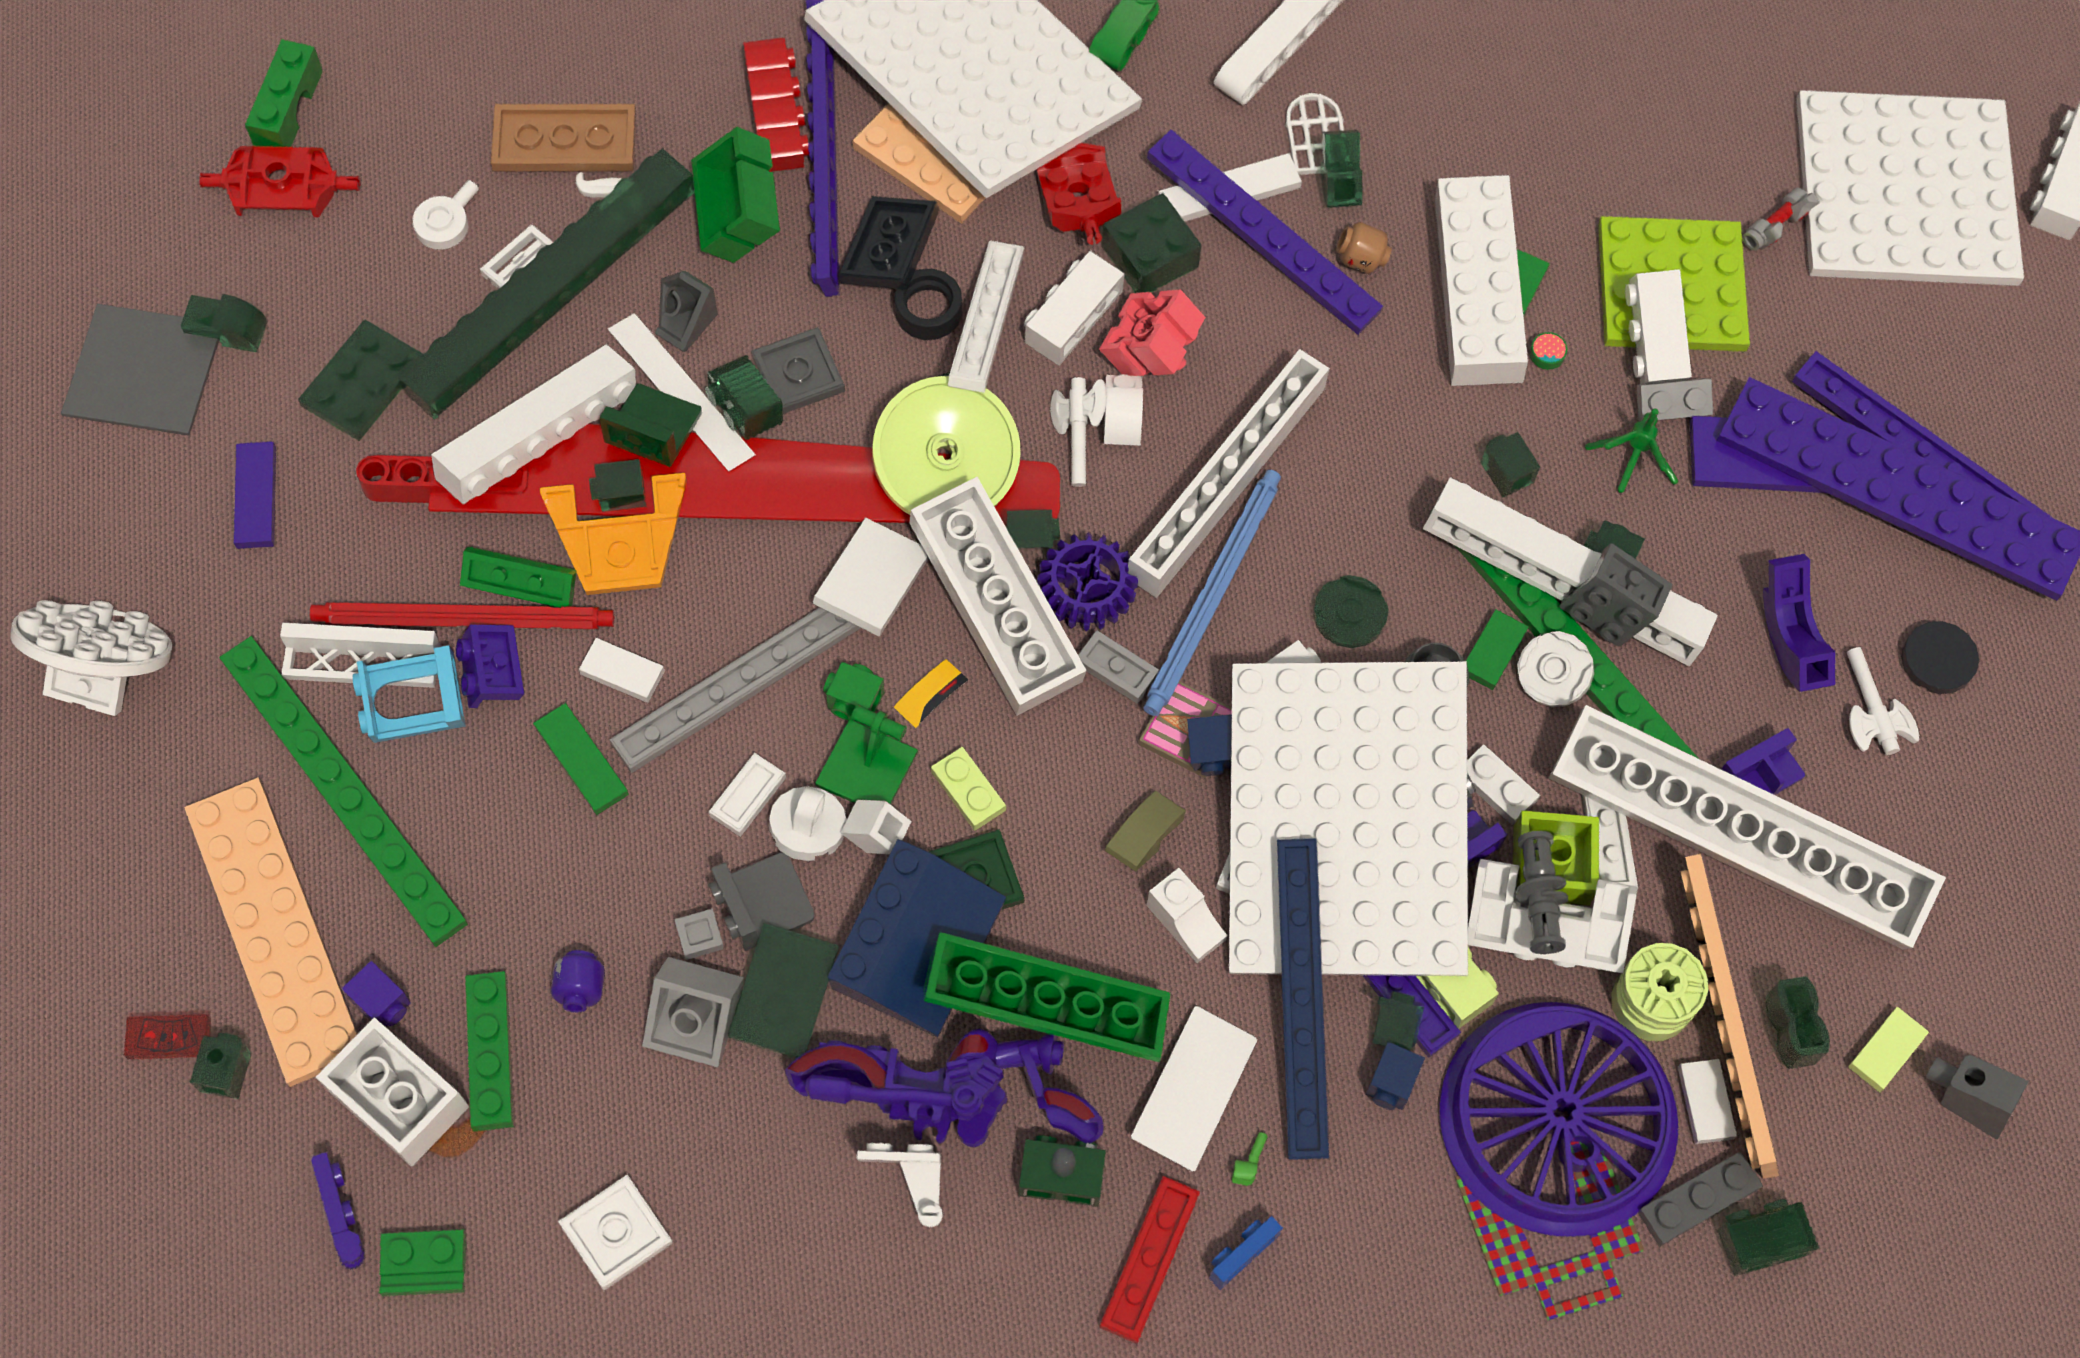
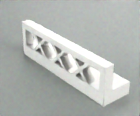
[280,623,441,688]

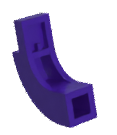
[1763,554,1835,692]

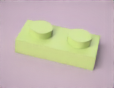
[931,747,1006,831]

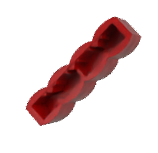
[743,37,810,172]

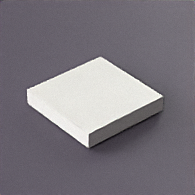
[558,1175,673,1291]

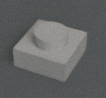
[674,908,724,960]

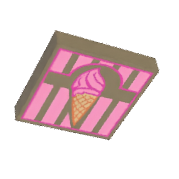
[1138,681,1232,779]

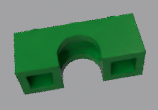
[245,39,323,147]

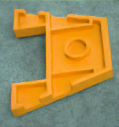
[540,473,687,595]

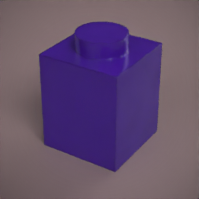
[341,961,411,1027]

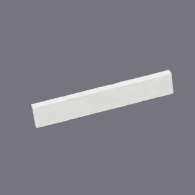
[948,241,1024,393]

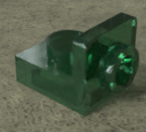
[1372,991,1424,1052]

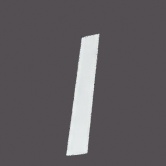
[608,313,756,472]

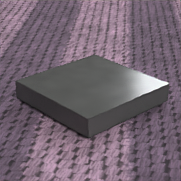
[751,327,845,416]

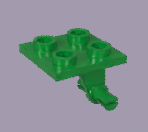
[815,704,918,805]

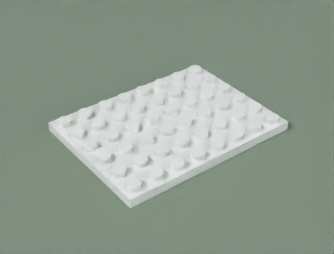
[804,0,1142,198]
[1229,662,1468,976]

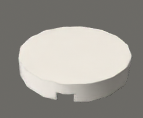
[1518,631,1594,707]

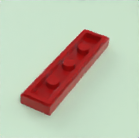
[1099,1176,1200,1344]

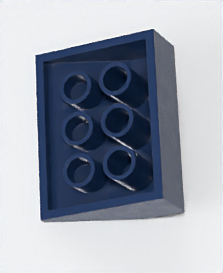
[827,839,1006,1038]

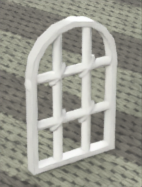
[1285,93,1351,175]

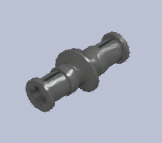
[1516,831,1568,955]

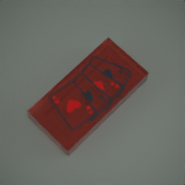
[124,1014,211,1060]

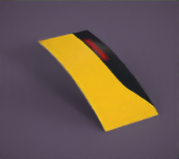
[894,659,969,728]

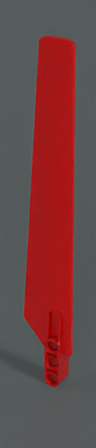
[356,424,1060,527]

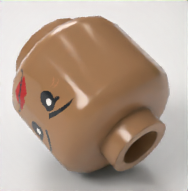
[1336,222,1392,274]

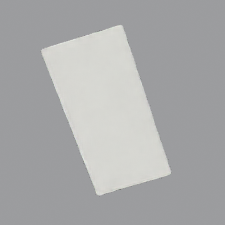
[1131,1006,1257,1171]

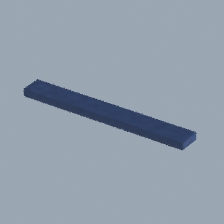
[1277,838,1330,1160]

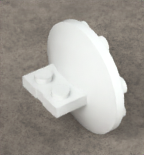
[10,600,172,716]

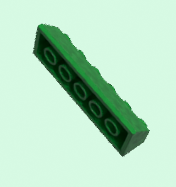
[923,932,1171,1062]

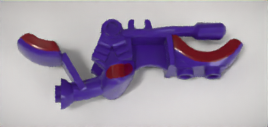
[785,1029,1104,1147]

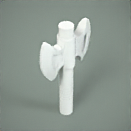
[1050,377,1107,487]
[1847,647,1919,755]

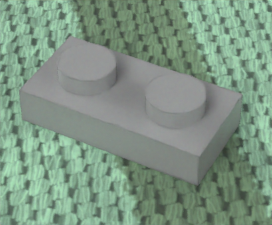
[1637,378,1713,421]
[1078,630,1159,704]

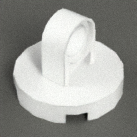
[768,786,847,861]

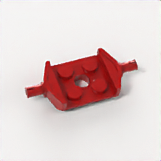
[1036,143,1122,245]
[199,146,361,218]

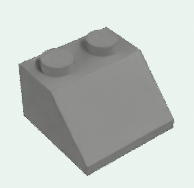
[642,957,744,1067]

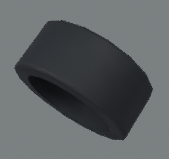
[894,268,962,340]

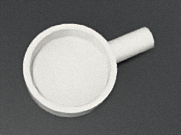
[413,180,479,249]

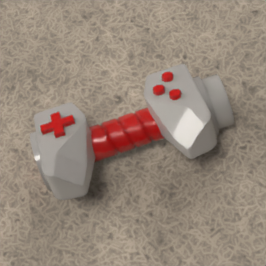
[1743,188,1820,251]

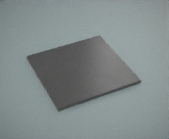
[61,304,224,436]

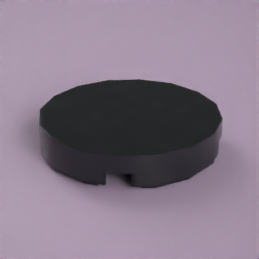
[1901,621,1979,694]

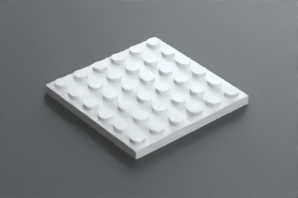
[1796,90,2024,286]

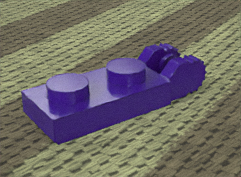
[311,1152,365,1270]

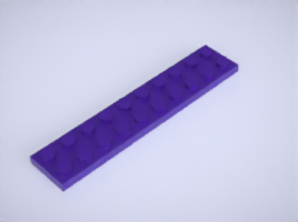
[1717,377,2080,601]

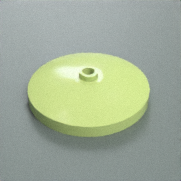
[872,376,1021,515]

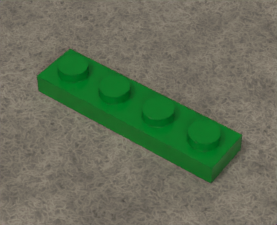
[465,971,514,1132]

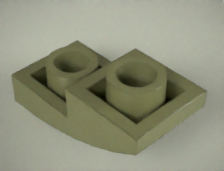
[1105,790,1186,872]

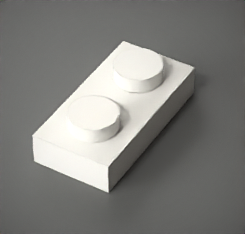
[1467,744,1540,825]

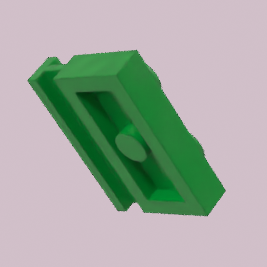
[379,1230,466,1296]

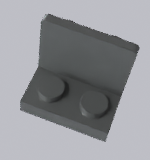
[1560,543,1673,647]

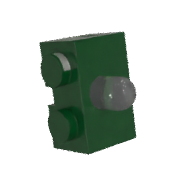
[1018,1135,1106,1207]

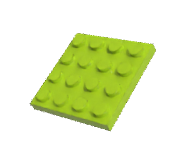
[1598,216,1750,352]

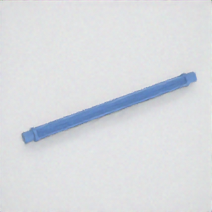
[1143,470,1281,716]

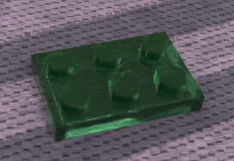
[298,319,425,441]

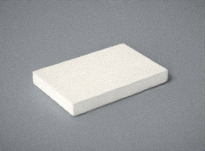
[813,518,929,637]

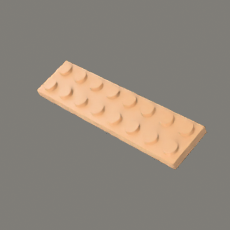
[184,778,358,1087]
[1680,854,1779,1178]

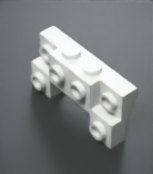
[1468,859,1638,973]

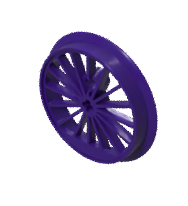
[1440,1002,1678,1237]

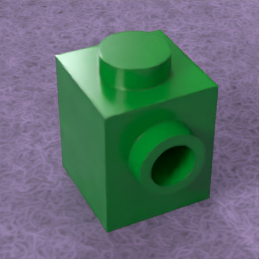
[823,662,885,721]

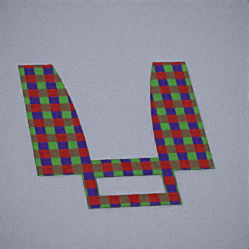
[1455,1133,1644,1320]

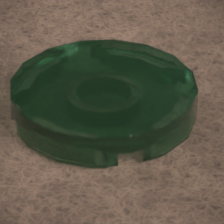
[1313,575,1389,648]

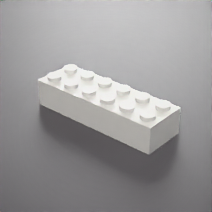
[1435,175,1528,386]
[910,477,1086,716]

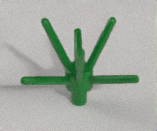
[1585,408,1678,493]

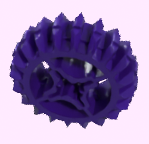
[1037,532,1138,632]

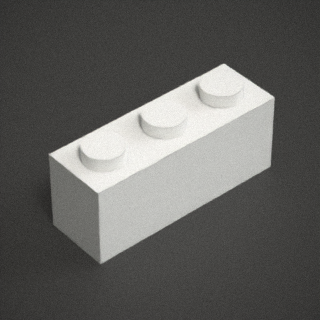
[1024,251,1124,366]
[1625,269,1692,384]

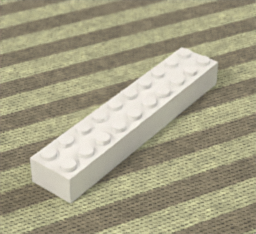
[1549,705,1946,949]

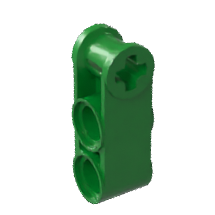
[1089,0,1159,72]

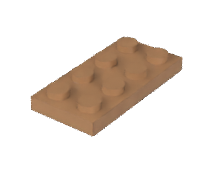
[491,104,636,171]

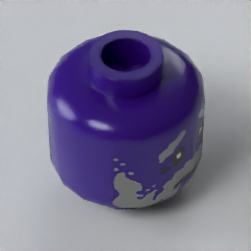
[550,950,605,1013]

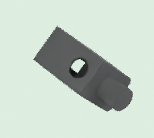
[1925,1054,2029,1140]

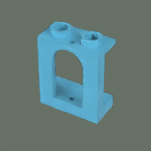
[352,646,466,743]

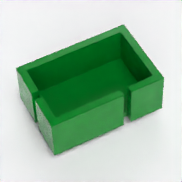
[691,126,780,263]

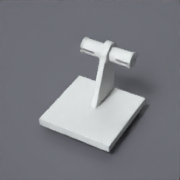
[857,1143,943,1227]

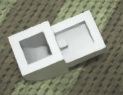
[1104,375,1143,446]

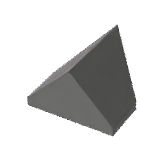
[655,271,718,352]

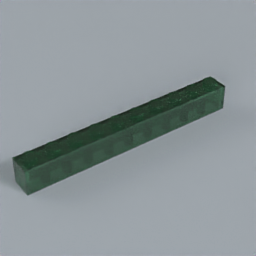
[398,148,695,420]

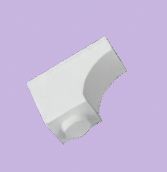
[1146,868,1228,963]

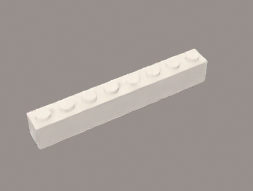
[1128,349,1330,598]
[1423,477,1718,667]

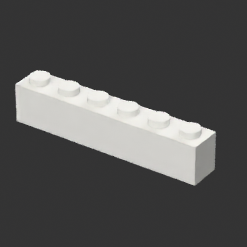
[431,344,636,504]

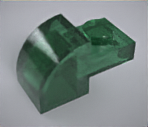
[1320,129,1363,208]
[180,294,268,353]

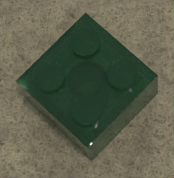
[1102,193,1202,293]

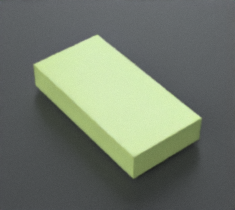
[1848,1007,1929,1092]

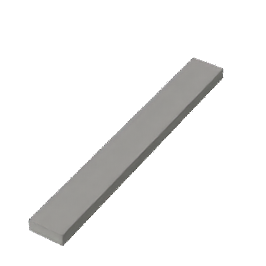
[609,607,861,774]

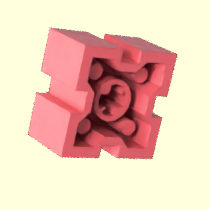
[1099,289,1206,376]

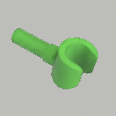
[1232,1132,1268,1186]

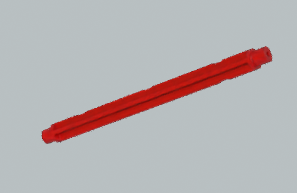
[310,602,615,630]

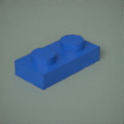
[1209,1216,1283,1290]

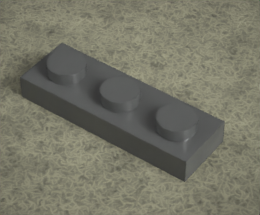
[1638,1151,1763,1247]

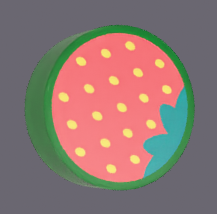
[1529,332,1567,370]

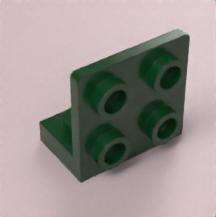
[600,384,702,467]

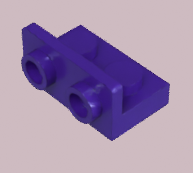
[456,625,524,708]

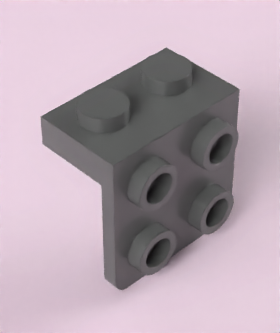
[708,853,815,951]

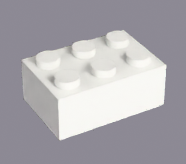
[316,1018,469,1167]

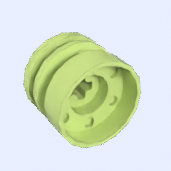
[1611,943,1708,1041]

